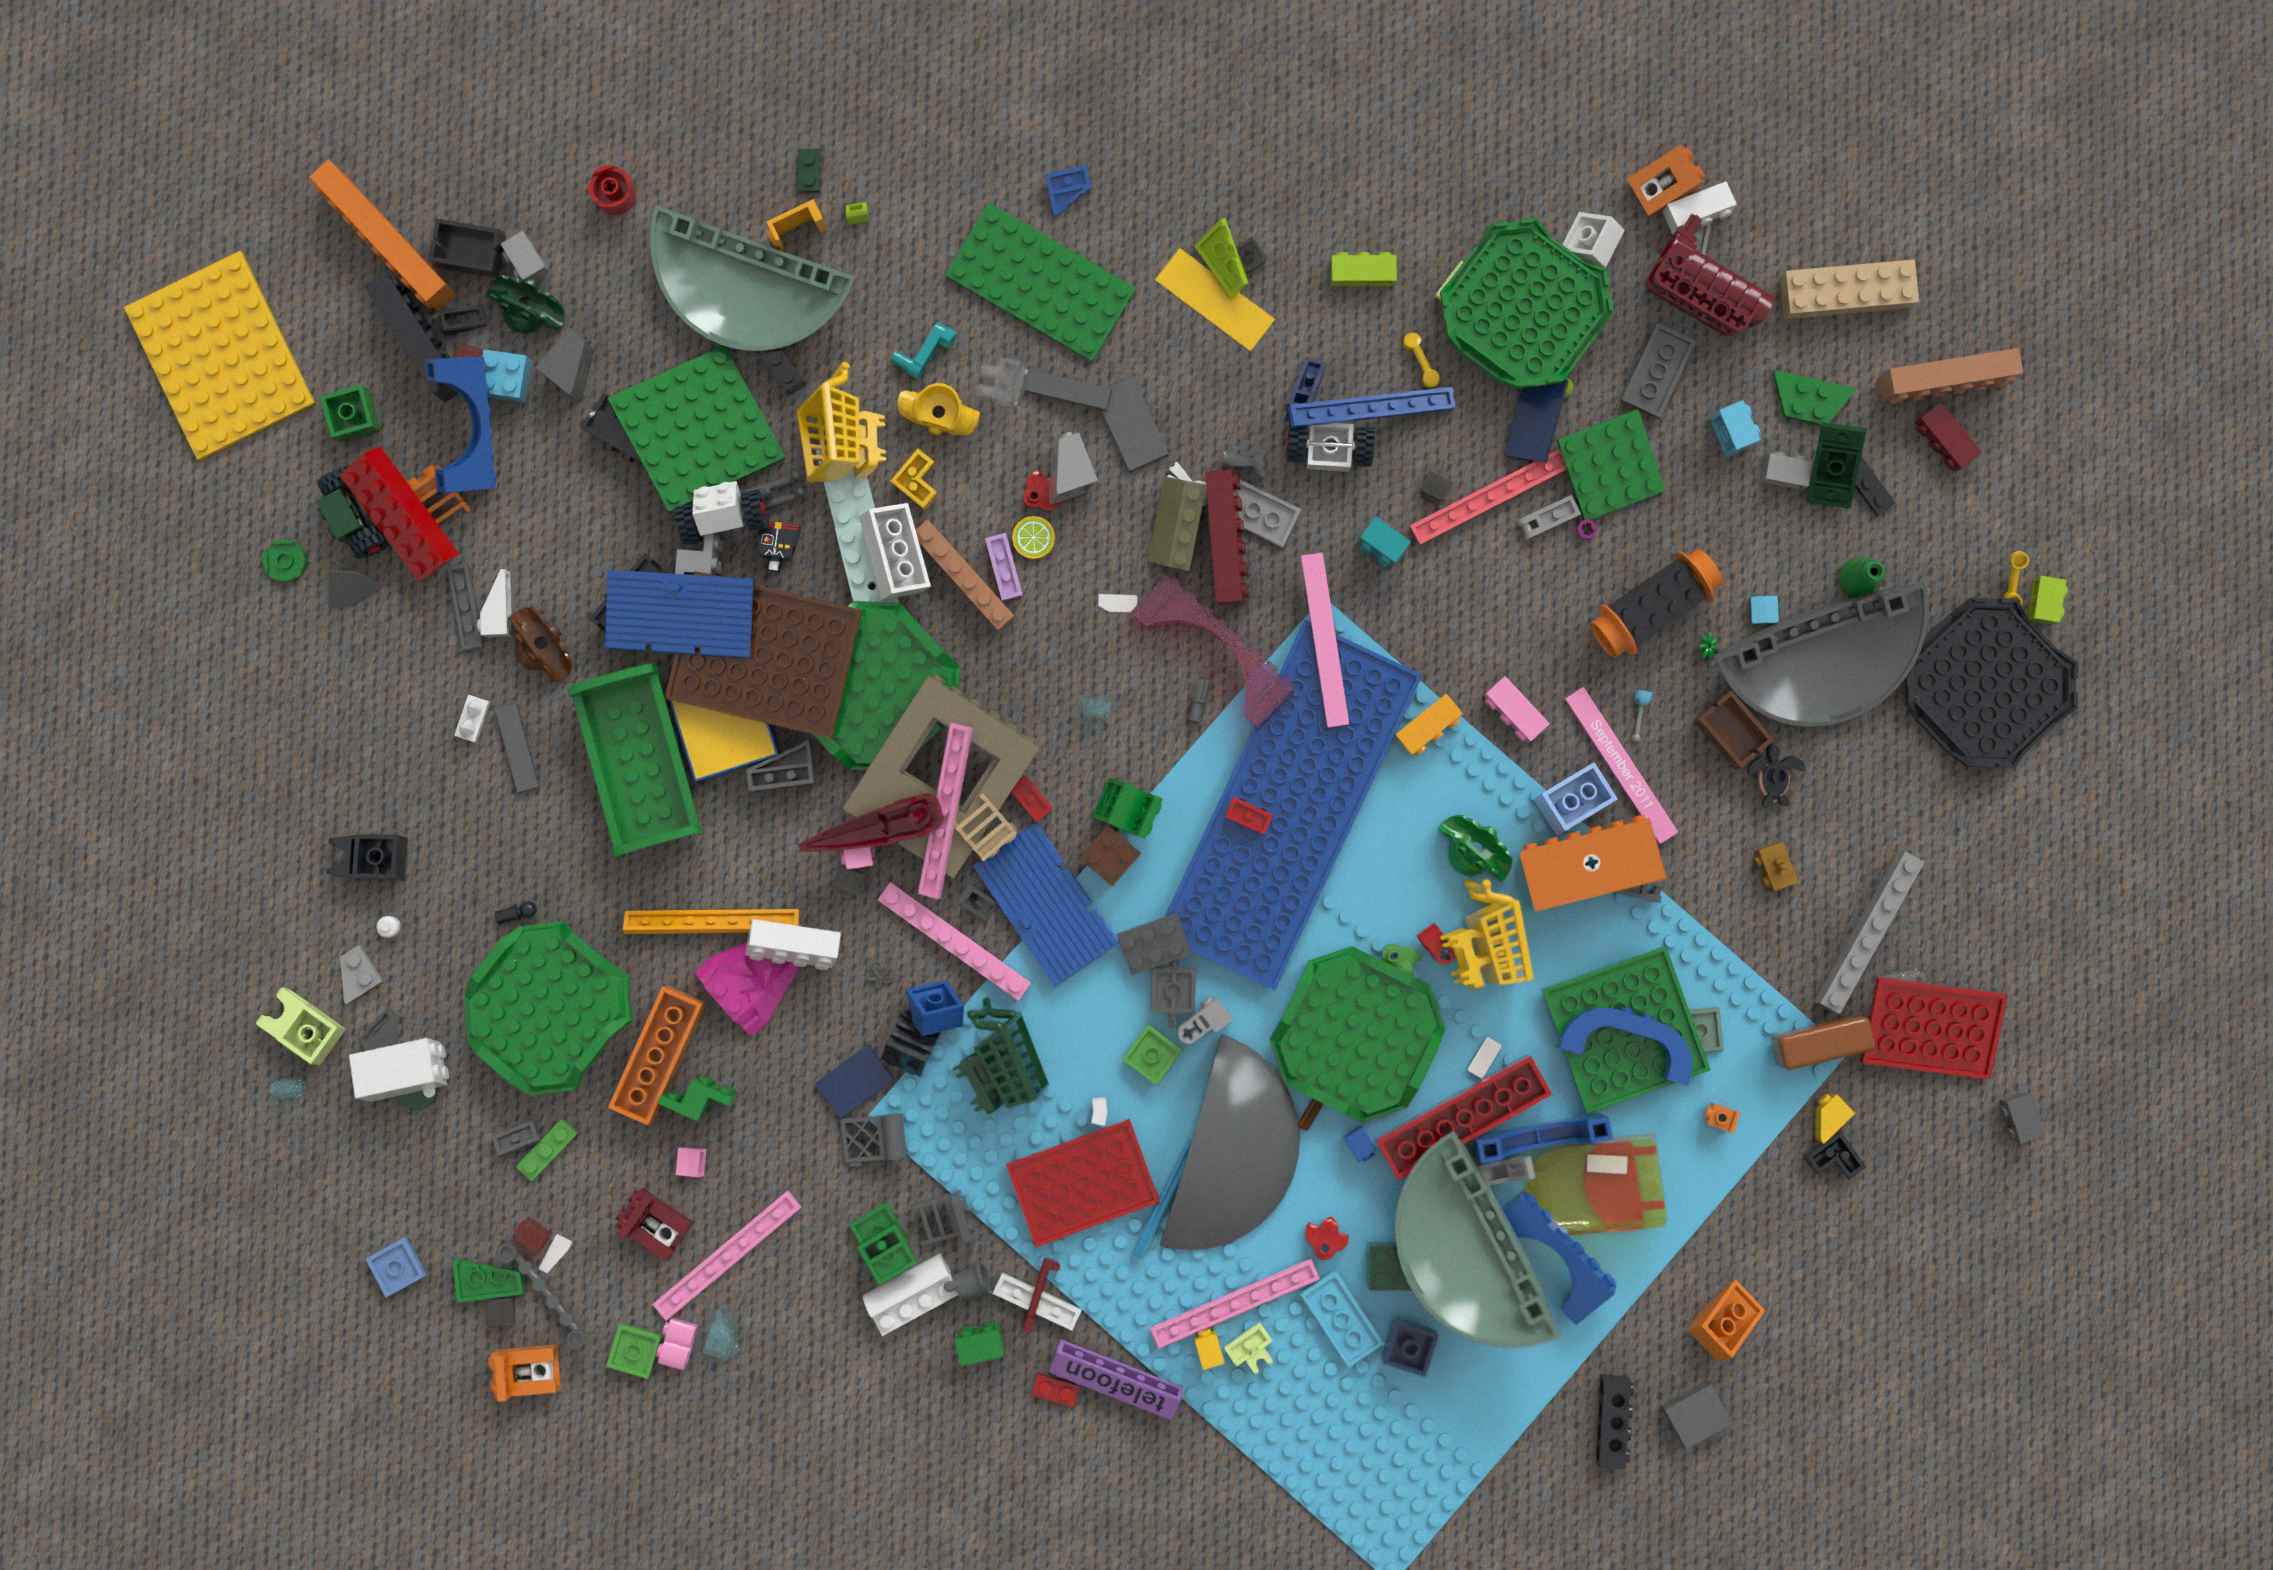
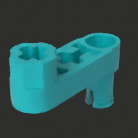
[890,322,957,380]

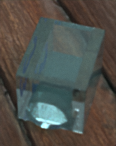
[1079,694,1112,721]

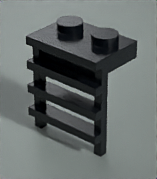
[881,1006,941,1077]

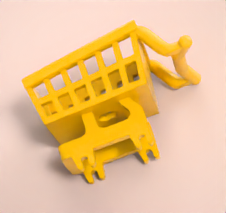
[796,362,887,483]
[1440,879,1534,990]

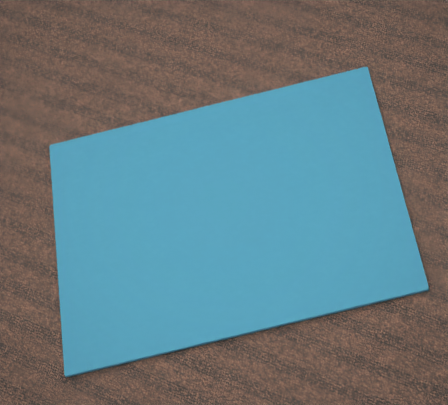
[868,604,1845,1570]

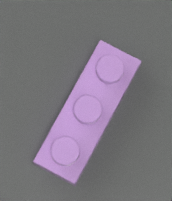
[985,533,1023,601]

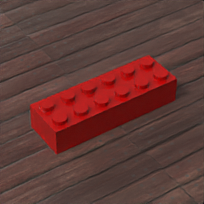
[340,446,459,583]

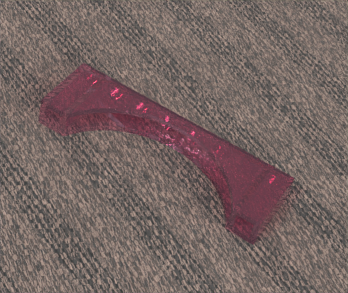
[1131,574,1295,730]

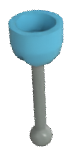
[1632,690,1653,742]

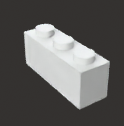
[1663,182,1737,235]

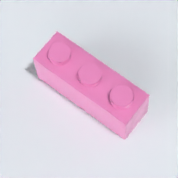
[1483,676,1550,743]

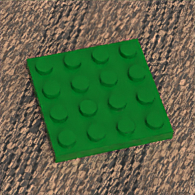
[1556,409,1665,520]

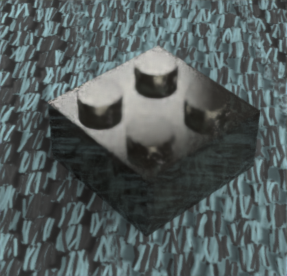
[1236,237,1267,275]

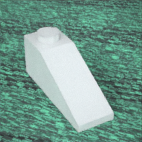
[477,569,512,637]

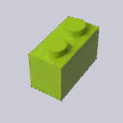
[2027,576,2068,625]

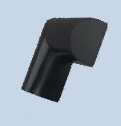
[1803,1131,1866,1180]

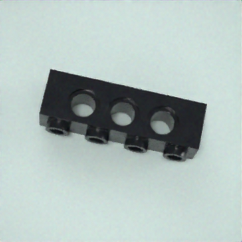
[1596,1374,1634,1469]

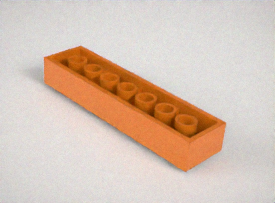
[309,159,457,312]

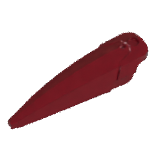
[798,793,944,852]

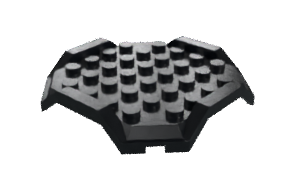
[1906,597,2078,768]

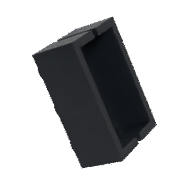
[428,218,506,278]

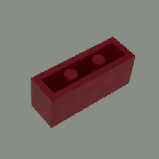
[1915,402,1982,472]

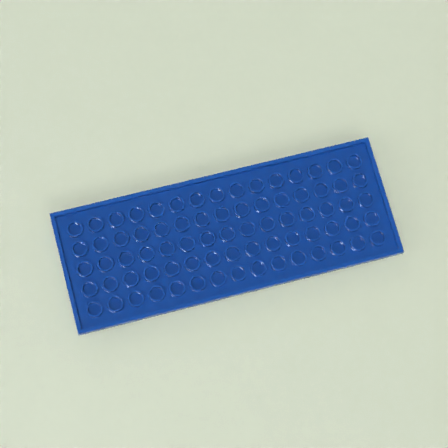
[1164,620,1423,990]

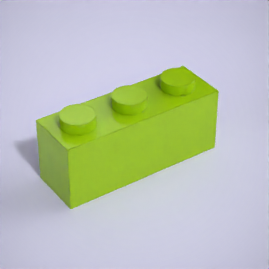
[1330,252,1397,286]

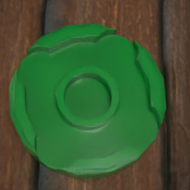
[262,539,307,583]

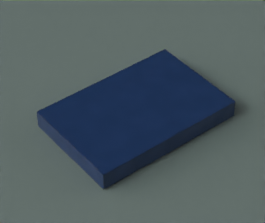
[815,1044,894,1119]

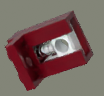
[614,1188,693,1261]

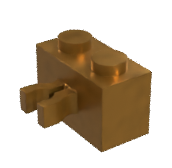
[1753,842,1799,892]

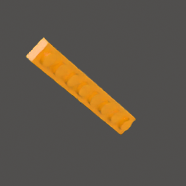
[623,909,800,934]

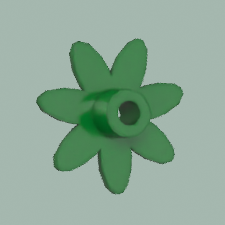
[1698,632,1719,660]

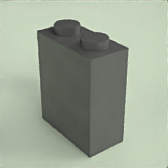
[1661,1381,1733,1449]

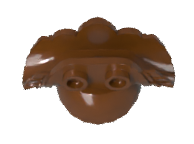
[509,607,572,682]

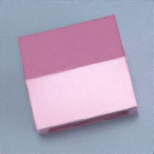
[676,1146,706,1177]

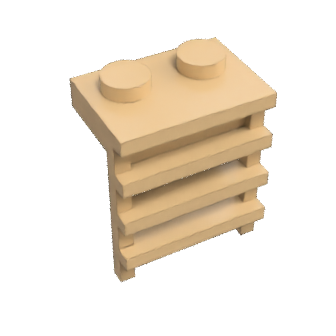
[954,792,1017,861]

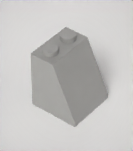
[1049,432,1098,505]

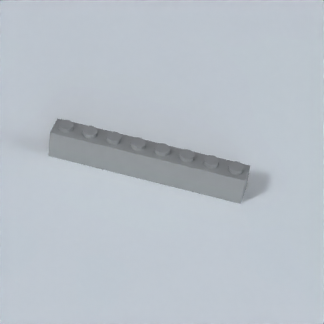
[1814,851,1924,1014]

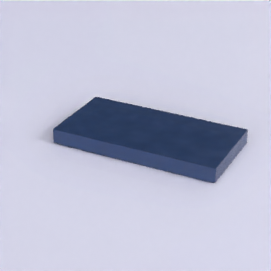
[1504,379,1569,464]

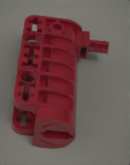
[1645,213,1775,336]

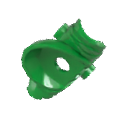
[1438,814,1513,882]

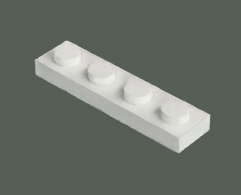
[993,1272,1082,1330]

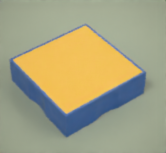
[669,700,781,783]

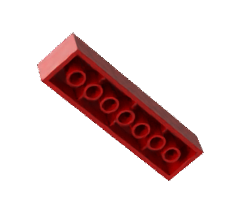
[1374,1055,1553,1181]

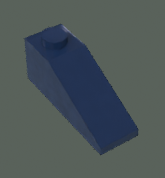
[1285,357,1326,422]

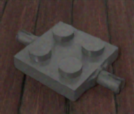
[1151,959,1196,1028]

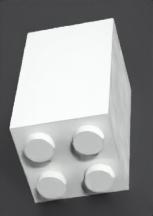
[349,1038,449,1102]

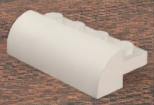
[863,1253,958,1336]

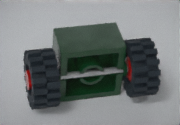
[316,466,390,559]

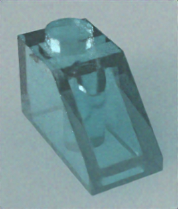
[702,1307,739,1361]

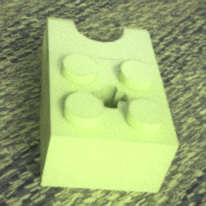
[256,987,346,1065]

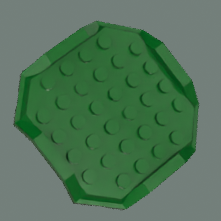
[1440,218,1614,389]
[813,601,961,770]
[464,921,633,1096]
[1269,946,1445,1123]

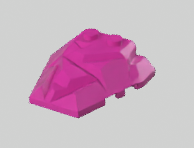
[695,942,800,1036]

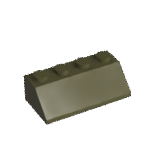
[1148,476,1206,571]

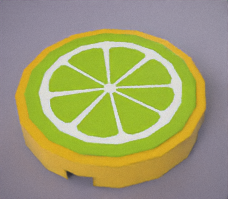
[1012,516,1055,560]

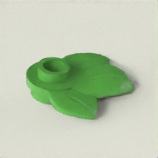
[1382,944,1421,976]

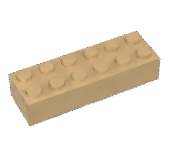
[1780,259,1919,319]

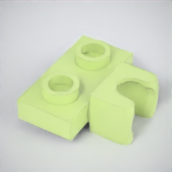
[1224,1321,1273,1374]

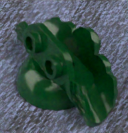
[485,275,565,334]

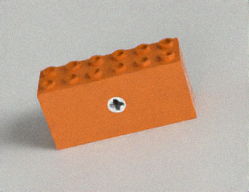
[1519,815,1666,912]

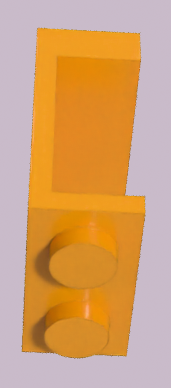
[766,199,828,252]

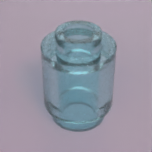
[270,1077,306,1100]

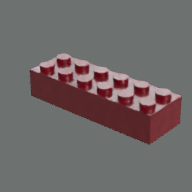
[1205,469,1250,605]

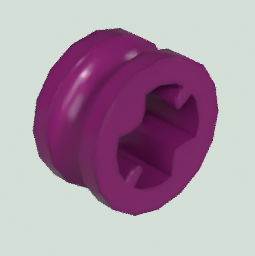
[1576,519,1597,540]

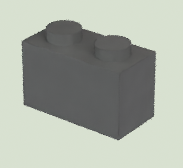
[1999,1092,2046,1143]

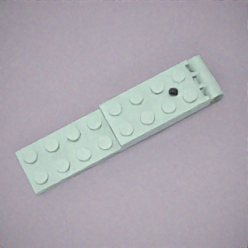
[816,445,899,602]

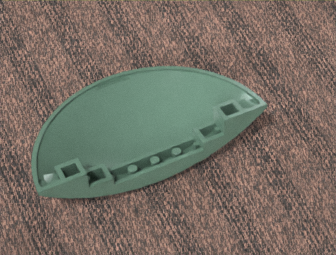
[650,205,856,351]
[1395,1131,1561,1348]

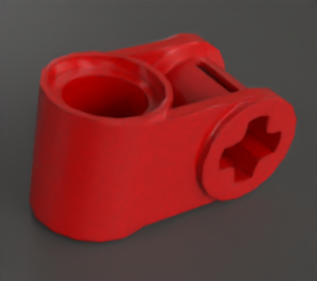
[1416,922,1455,965]

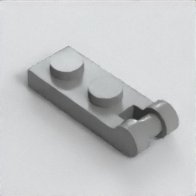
[1516,495,1581,541]

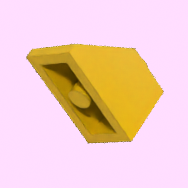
[1815,1093,1855,1144]
[1194,1329,1225,1370]

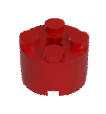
[588,165,636,215]

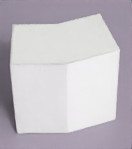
[1091,1097,1108,1126]

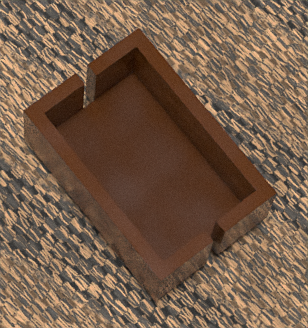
[1693,690,1774,770]

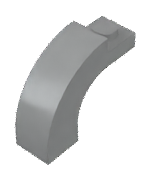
[1476,1156,1535,1186]

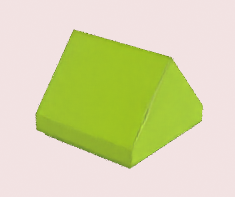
[845,202,870,225]

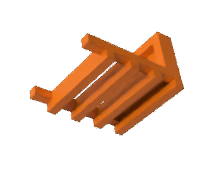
[407,464,471,524]

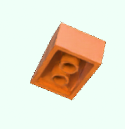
[1687,1279,1766,1361]

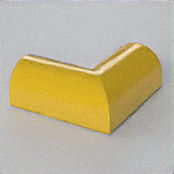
[890,448,937,509]

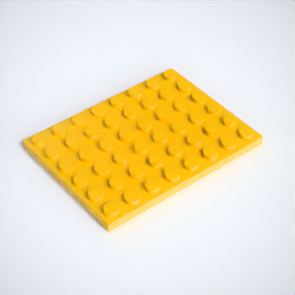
[124,251,316,461]

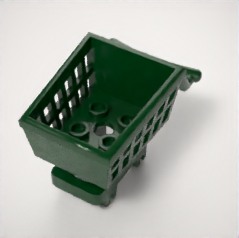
[952,997,1049,1115]

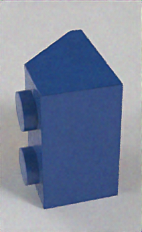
[906,980,964,1036]

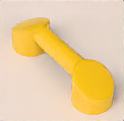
[1403,333,1440,389]
[2003,551,2029,606]

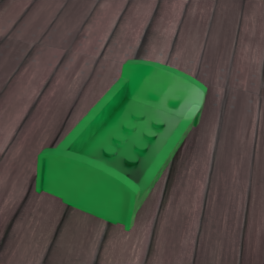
[567,663,706,858]

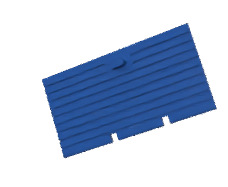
[605,570,754,658]
[972,822,1119,987]

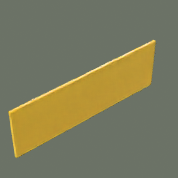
[1155,248,1275,351]

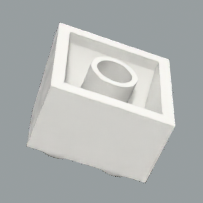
[1563,212,1624,268]

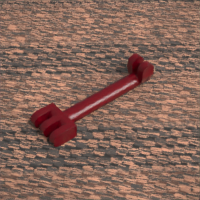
[1022,1257,1060,1334]

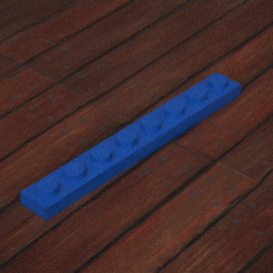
[1288,387,1456,428]

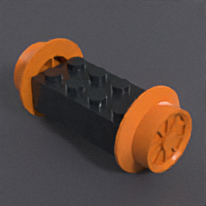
[1590,549,1723,658]

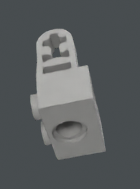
[1178,997,1233,1044]

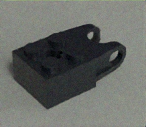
[326,834,408,881]

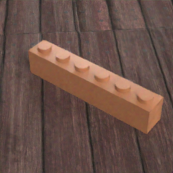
[915,519,1015,633]

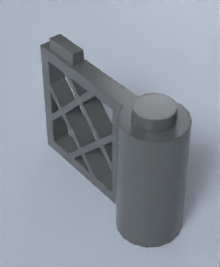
[840,1113,907,1167]

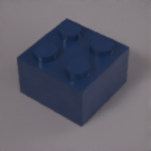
[1381,1317,1439,1377]

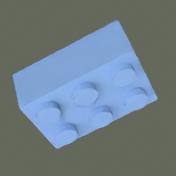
[1534,762,1617,836]

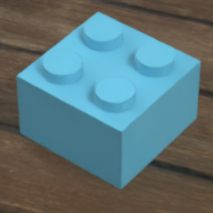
[482,349,532,403]
[1710,400,1761,458]

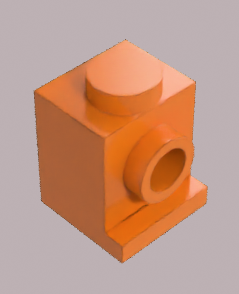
[1703,1102,1741,1134]

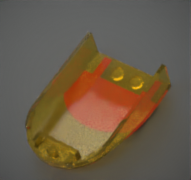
[1525,1133,1668,1235]

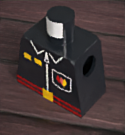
[758,521,802,572]

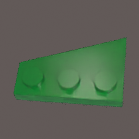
[452,1258,524,1303]

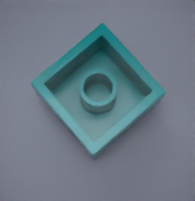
[1357,516,1411,569]

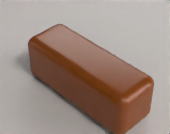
[1771,1015,1875,1070]

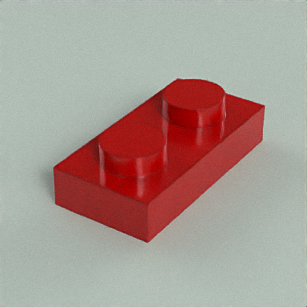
[1011,775,1053,823]
[1224,797,1273,835]
[1032,1373,1080,1407]

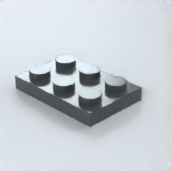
[1116,912,1192,975]

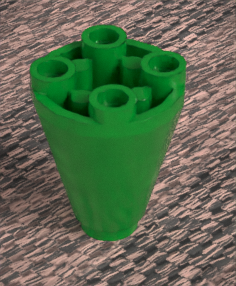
[1838,556,1885,598]

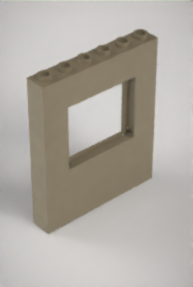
[842,674,1039,879]

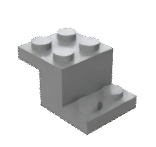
[675,533,724,576]

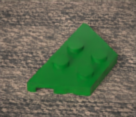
[1773,370,1856,426]

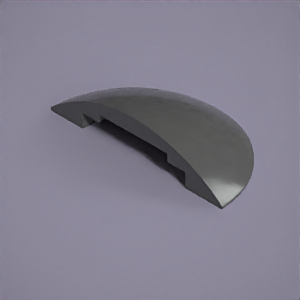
[1715,582,1929,727]
[1160,1034,1300,1250]

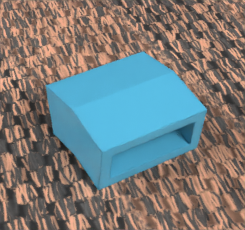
[1750,596,1779,625]

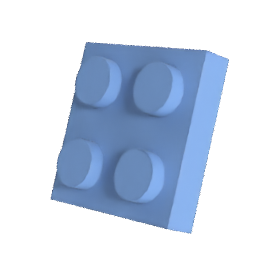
[366,1236,427,1297]

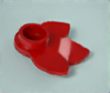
[1022,470,1060,511]
[1305,1216,1349,1260]

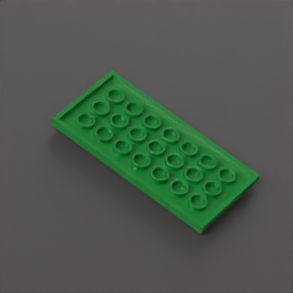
[945,202,1136,363]

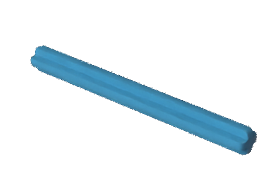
[1132,1137,1192,1259]

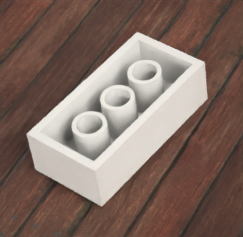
[859,503,931,600]
[745,919,841,970]

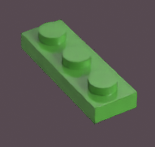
[516,1118,579,1182]

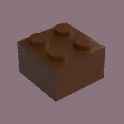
[1079,825,1141,887]

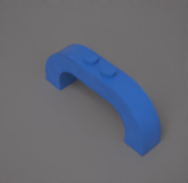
[1557,1007,1692,1086]

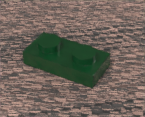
[798,149,820,193]

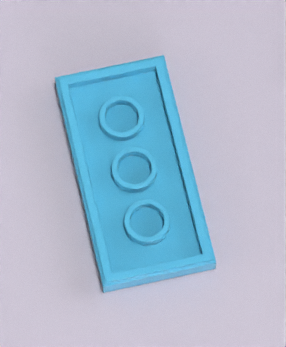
[1299,1269,1385,1369]

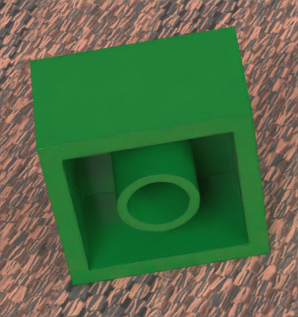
[320,385,381,443]
[955,1321,1006,1366]

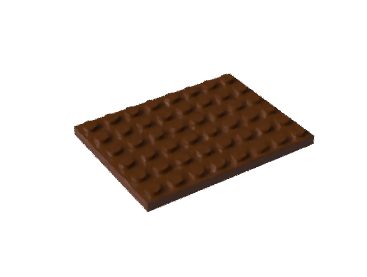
[665,571,863,739]

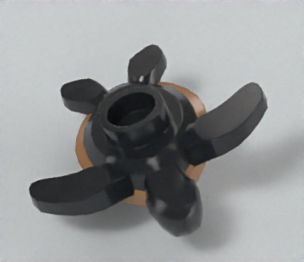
[1747,743,1805,808]

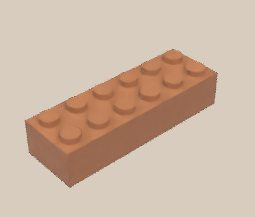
[1877,348,2023,405]

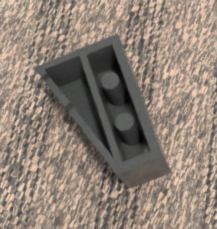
[746,740,817,793]

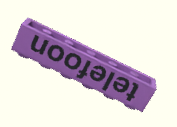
[1049,1339,1184,1420]

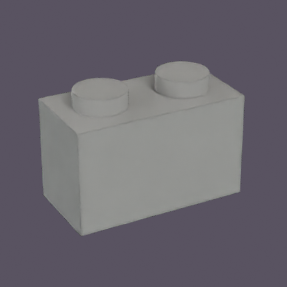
[501,231,549,281]
[1761,451,1813,490]

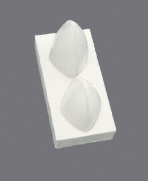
[454,695,490,743]

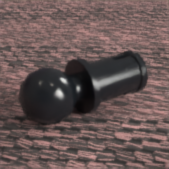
[494,901,537,925]

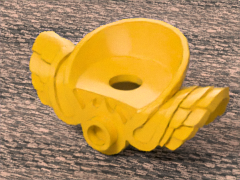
[898,383,980,435]

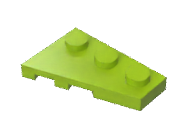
[1194,218,1248,298]

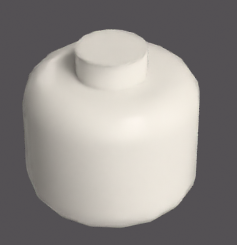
[377,916,401,938]

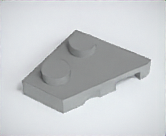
[340,945,384,1005]

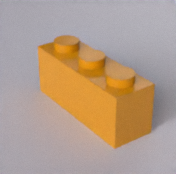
[1394,693,1463,756]

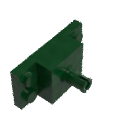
[1807,422,1867,509]

